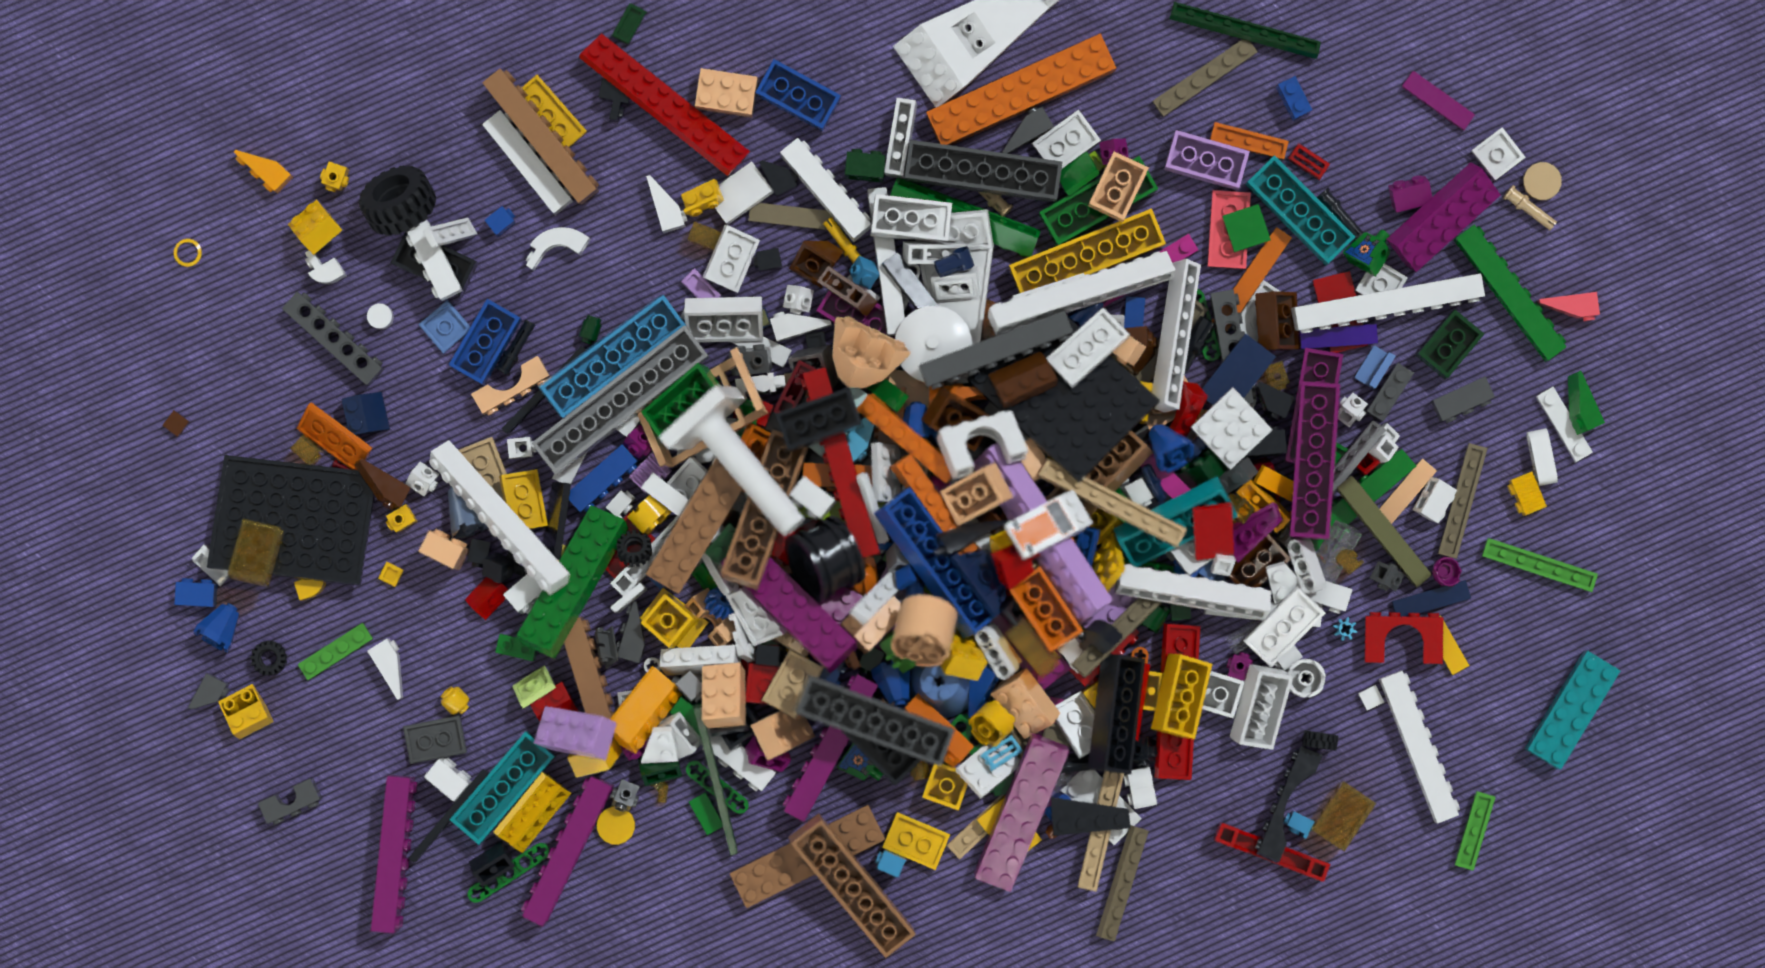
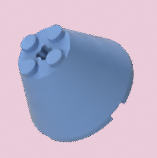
[909,665,969,718]

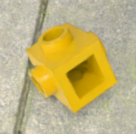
[320,161,349,193]

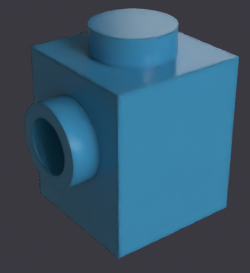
[849,256,880,289]

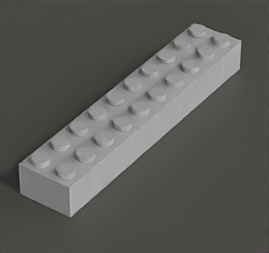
[532,325,710,475]

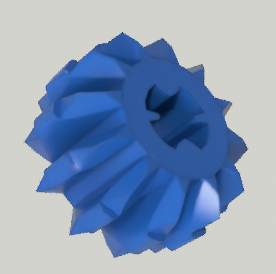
[704,587,734,620]

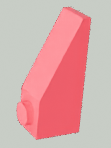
[1537,292,1600,321]

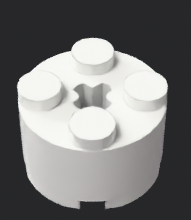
[1286,659,1325,697]

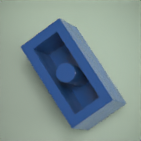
[1276,76,1312,121]
[174,578,218,607]

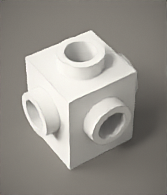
[783,285,814,315]
[1338,393,1368,428]
[405,462,439,496]

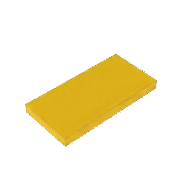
[522,75,587,147]

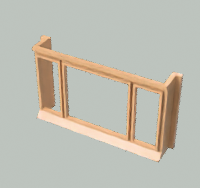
[637,347,768,468]

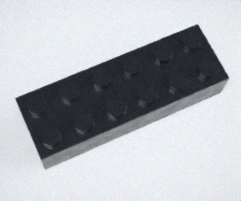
[1088,654,1145,774]

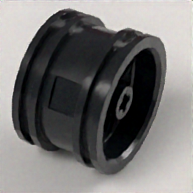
[785,516,865,603]

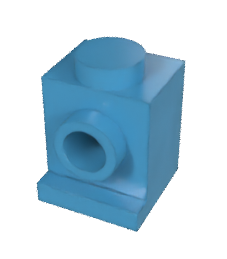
[1283,811,1315,839]

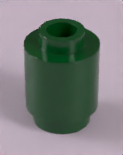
[578,315,602,345]

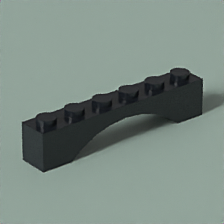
[1255,746,1323,863]

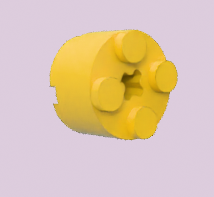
[627,495,672,536]
[969,700,1015,747]

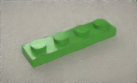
[298,623,373,680]
[1454,791,1496,871]

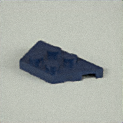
[949,549,1008,618]

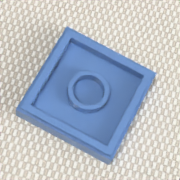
[418,300,471,354]

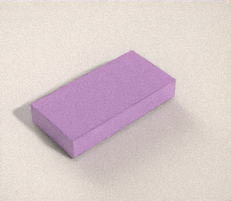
[681,268,721,298]

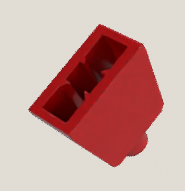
[991,544,1040,590]

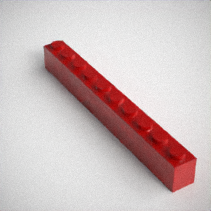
[801,367,881,559]

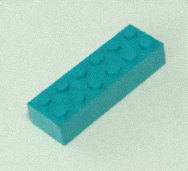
[1245,155,1355,266]
[1114,476,1238,567]
[1524,651,1621,770]
[450,731,556,845]

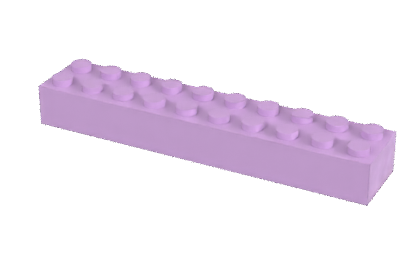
[973,443,1113,624]

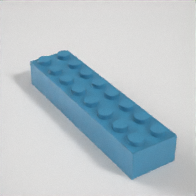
[538,295,686,418]

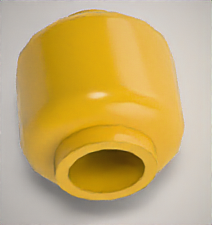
[441,686,469,715]

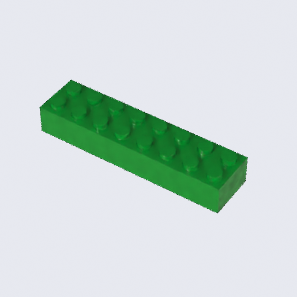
[517,505,629,659]

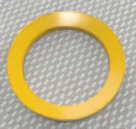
[174,239,202,267]

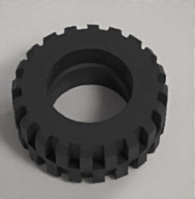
[359,165,436,236]

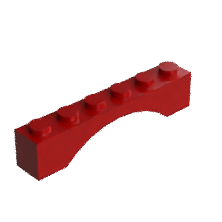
[1213,822,1331,882]

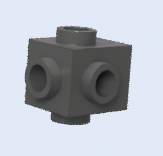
[1370,561,1405,591]
[610,779,639,812]

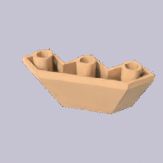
[832,316,911,388]

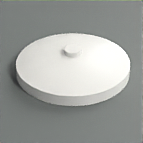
[895,306,972,382]

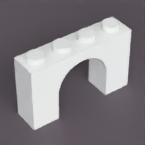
[937,410,1028,479]

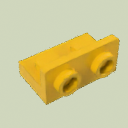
[681,179,724,217]

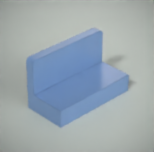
[1354,346,1396,390]

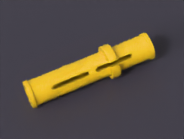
[822,217,862,264]

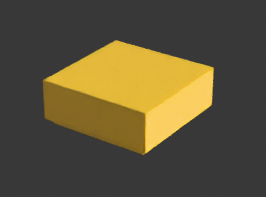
[378,561,404,587]

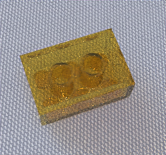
[228,519,284,587]
[1004,618,1061,678]
[1311,781,1376,851]

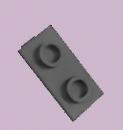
[595,626,618,669]

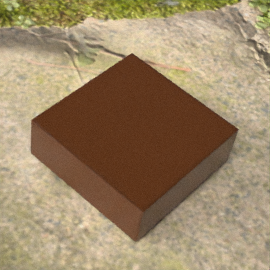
[162,410,190,437]

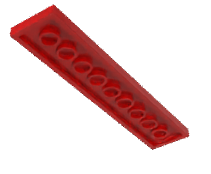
[579,33,750,176]

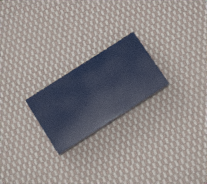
[1202,333,1276,406]

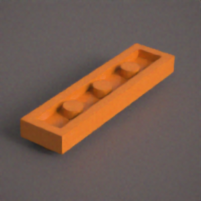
[1210,122,1289,160]

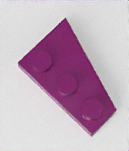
[1233,502,1283,562]

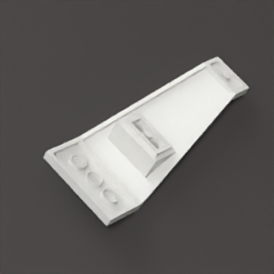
[893,0,1060,107]
[916,209,994,385]

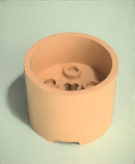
[891,595,958,667]

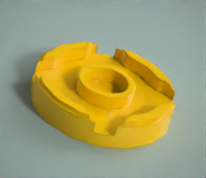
[597,806,635,845]

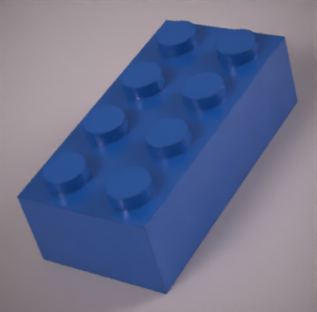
[755,59,841,132]
[449,299,522,385]

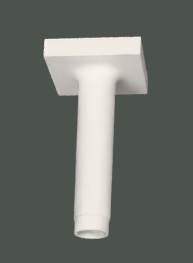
[659,385,805,536]

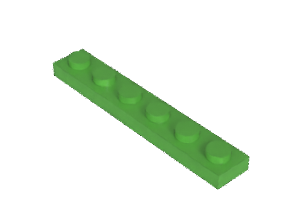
[1481,538,1598,592]

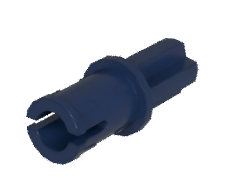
[1141,464,1167,502]

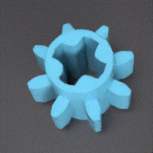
[1333,617,1357,641]

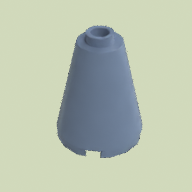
[448,486,488,539]

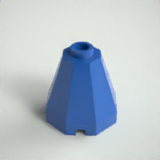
[901,401,938,449]
[1148,424,1194,473]
[193,603,239,653]
[871,660,911,708]

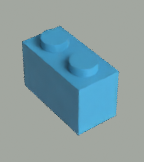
[875,849,906,878]

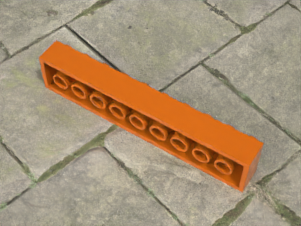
[926,33,1116,145]

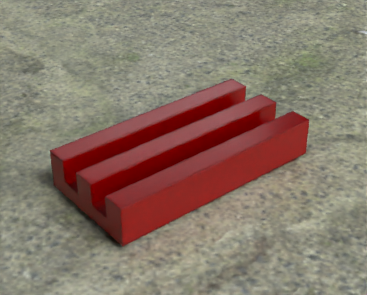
[1287,143,1330,180]

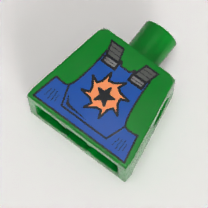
[1343,229,1390,277]
[837,744,883,781]

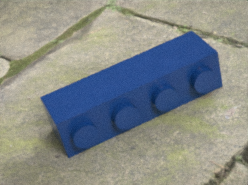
[569,444,638,513]

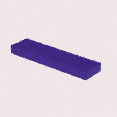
[1299,324,1378,350]

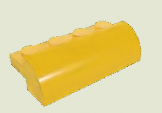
[494,772,571,853]

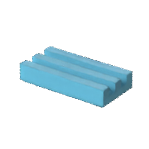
[981,735,1023,772]

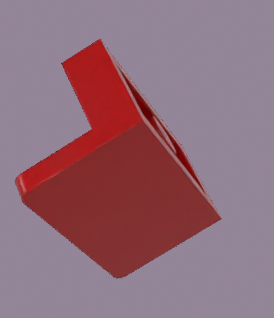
[465,577,509,620]

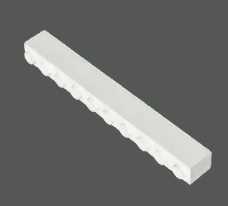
[988,251,1176,336]
[1291,274,1485,334]
[429,440,569,595]

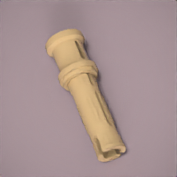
[1503,185,1557,231]
[979,192,1013,217]

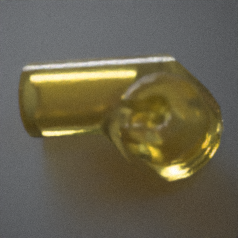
[650,781,668,803]

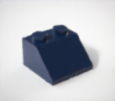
[341,392,390,436]

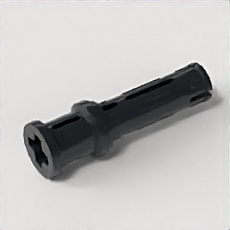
[1317,187,1364,240]
[494,319,536,376]

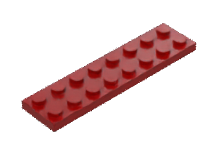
[1154,624,1201,780]

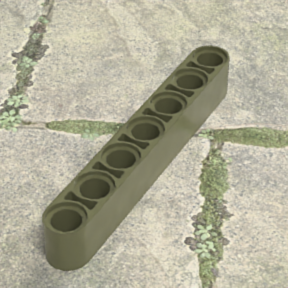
[1336,476,1432,588]

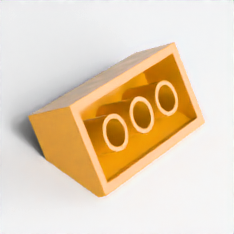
[609,666,682,754]

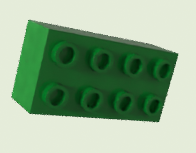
[641,363,721,440]

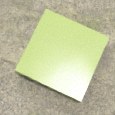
[512,665,556,708]

